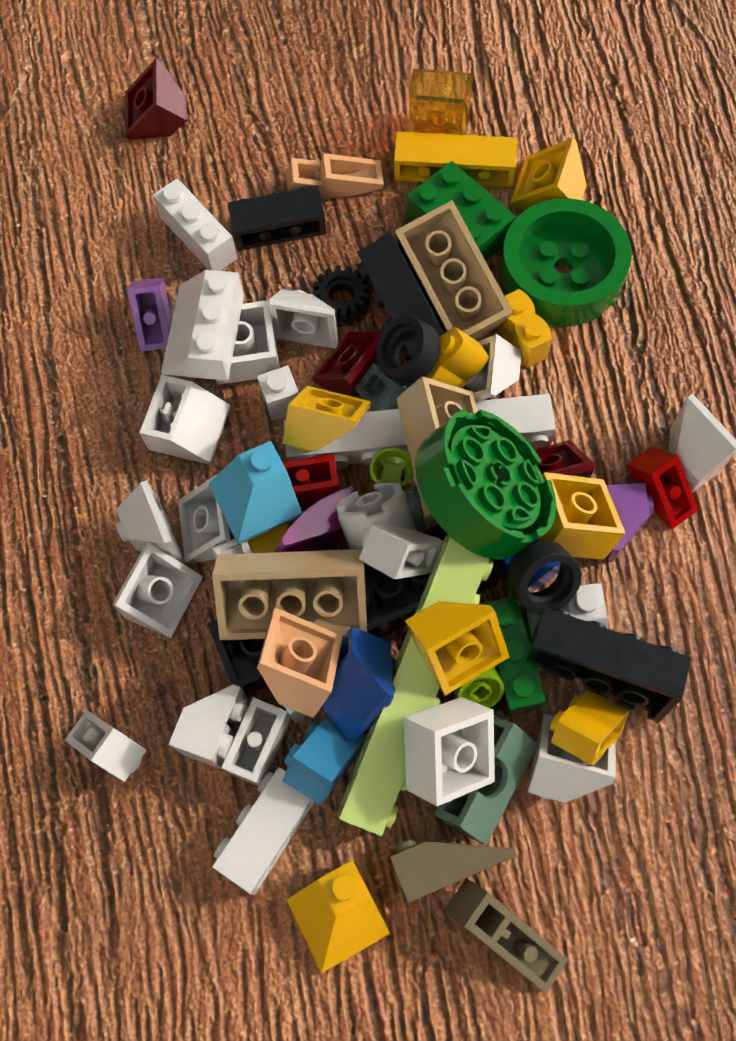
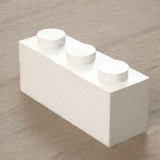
[153,178,238,271]
[213,767,315,895]

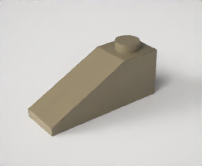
[390,838,516,903]
[444,878,568,994]

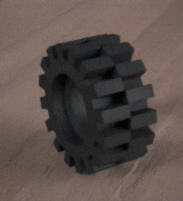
[313,265,370,327]

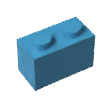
[283,715,366,806]

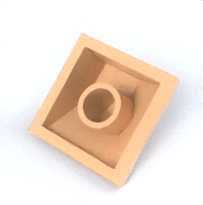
[257,608,343,718]

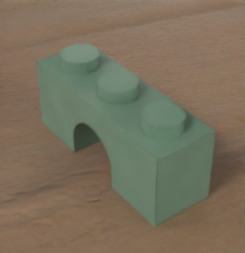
[434,717,538,846]

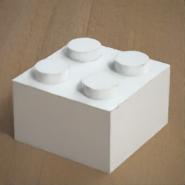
[216,300,280,385]
[403,697,495,806]

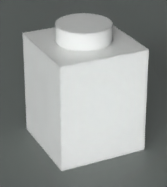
[257,365,299,421]

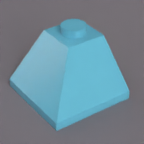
[209,441,302,545]

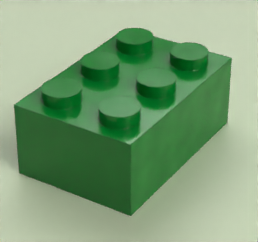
[406,161,516,261]

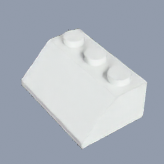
[161,270,244,381]

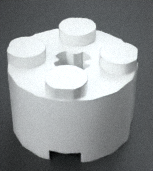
[336,482,418,550]

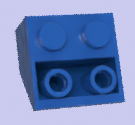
[322,626,395,743]

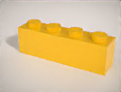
[394,131,517,187]

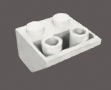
[139,375,231,465]
[168,684,250,770]

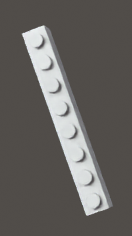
[284,393,556,469]

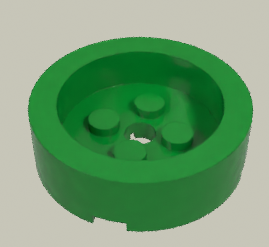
[500,198,632,326]
[415,409,556,559]

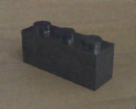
[228,186,327,251]

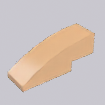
[286,153,384,199]

